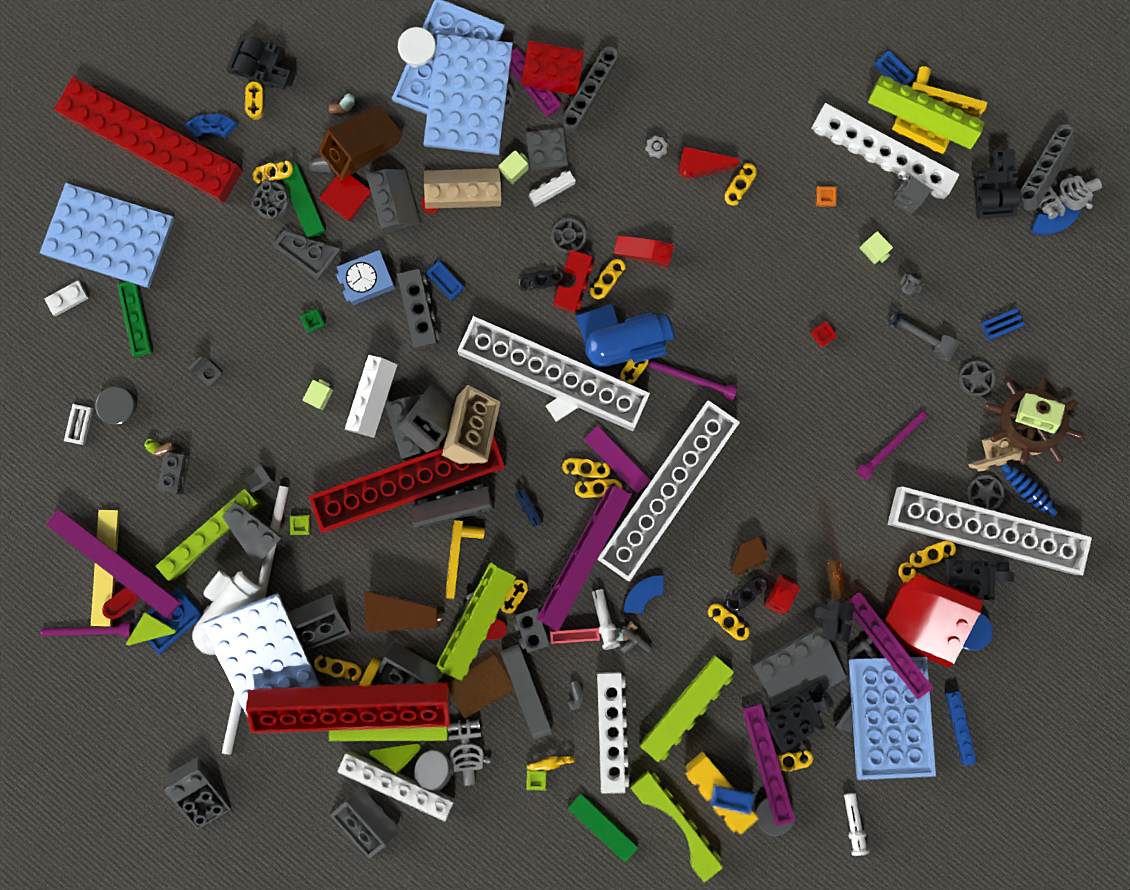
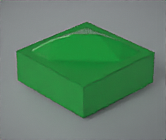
[299,308,325,333]

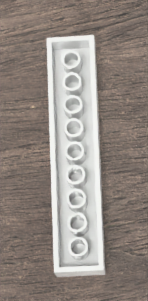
[457,316,650,431]
[597,400,740,581]
[887,487,1092,575]

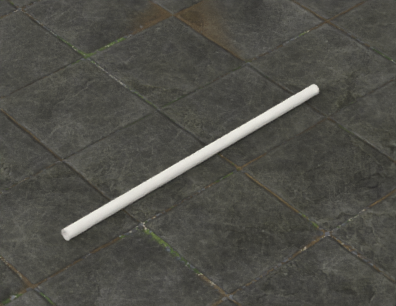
[222,486,289,755]

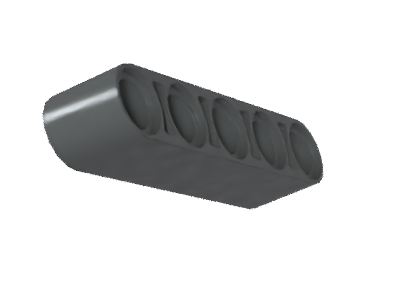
[563,47,618,133]
[1020,124,1076,211]
[501,644,553,741]

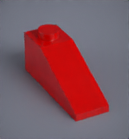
[678,147,740,179]
[613,235,674,268]

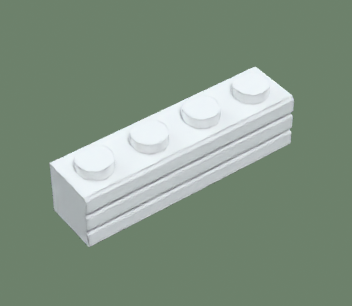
[529,171,575,207]

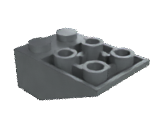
[398,386,454,453]
[163,757,231,830]

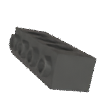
[397,269,440,350]

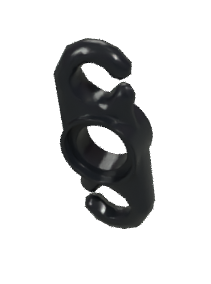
[518,268,565,291]
[726,576,768,612]

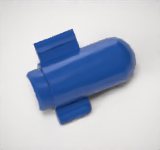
[585,312,675,367]

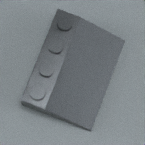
[413,484,494,529]
[750,627,847,706]

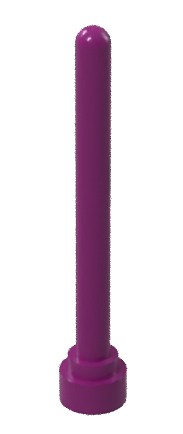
[649,361,738,400]
[856,411,927,481]
[40,622,135,638]

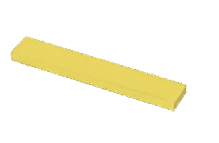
[91,510,120,626]

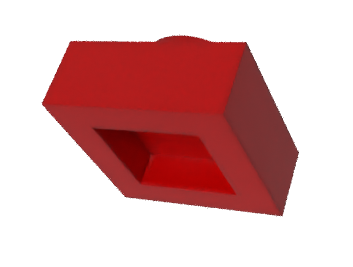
[810,321,838,348]

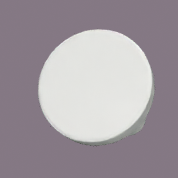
[398,27,436,67]

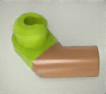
[145,439,175,456]

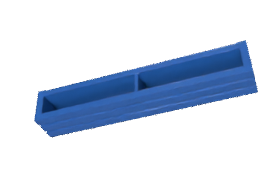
[944,690,977,766]

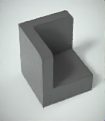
[246,465,275,494]

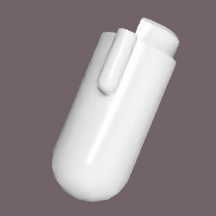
[192,570,267,655]

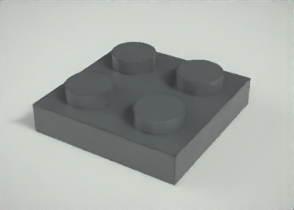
[526,128,568,171]

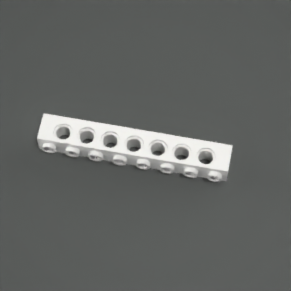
[812,103,960,199]

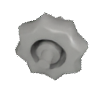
[645,135,669,158]

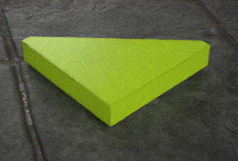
[126,612,177,645]
[369,744,421,775]

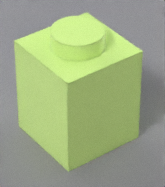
[499,151,529,184]
[860,231,893,264]
[303,379,333,411]

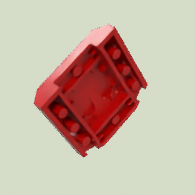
[884,573,983,668]

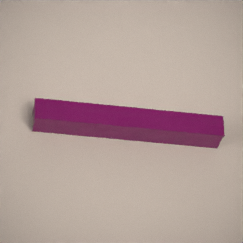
[537,485,632,632]
[45,509,183,619]

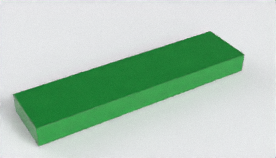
[283,162,325,239]
[117,282,153,358]
[568,793,638,862]

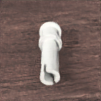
[592,589,620,650]
[844,793,870,856]

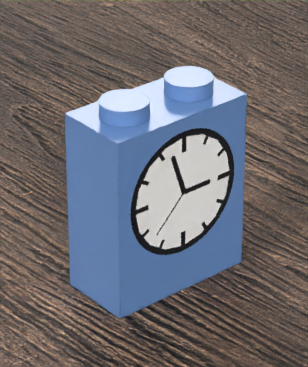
[336,250,396,305]

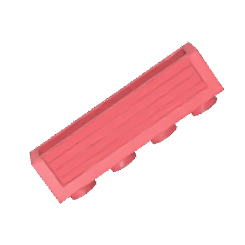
[550,628,600,644]

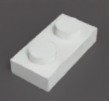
[45,281,89,316]

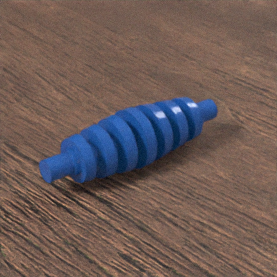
[1000,463,1058,517]

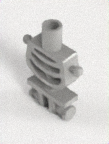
[1039,174,1102,219]
[448,719,491,785]

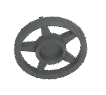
[551,218,586,254]
[958,361,995,396]
[967,475,1004,510]

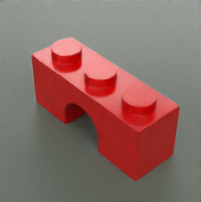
[553,250,595,314]

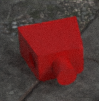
[764,573,800,615]

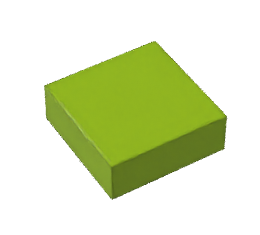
[290,515,311,535]
[526,769,547,791]

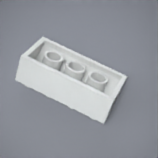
[345,355,397,438]

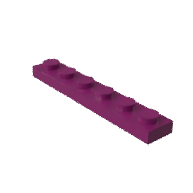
[846,592,933,700]
[742,704,795,827]

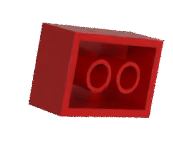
[521,41,584,95]

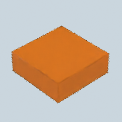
[816,186,836,207]

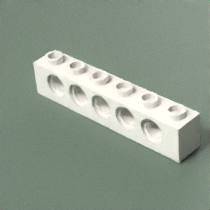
[597,672,629,793]
[337,750,455,821]

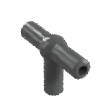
[620,626,652,654]
[848,636,879,659]

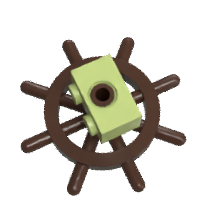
[985,379,1084,464]

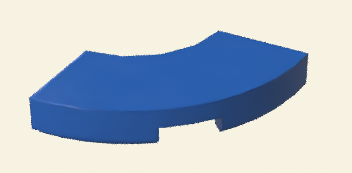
[184,114,238,140]
[1030,204,1081,235]
[623,575,664,613]

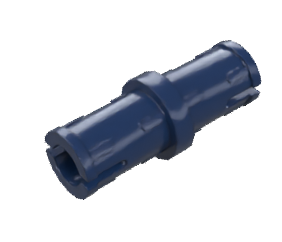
[515,488,543,527]

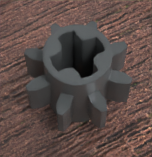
[899,271,925,295]

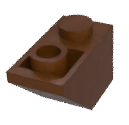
[730,537,769,576]

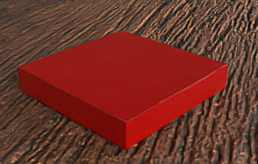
[319,175,372,222]

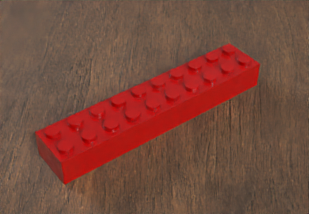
[54,77,243,203]
[308,434,506,533]
[245,683,450,733]

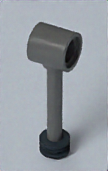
[889,311,960,361]

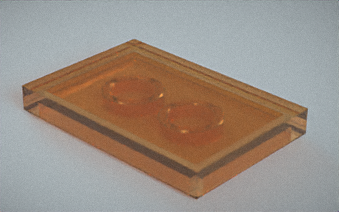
[827,558,845,600]
[448,655,514,719]

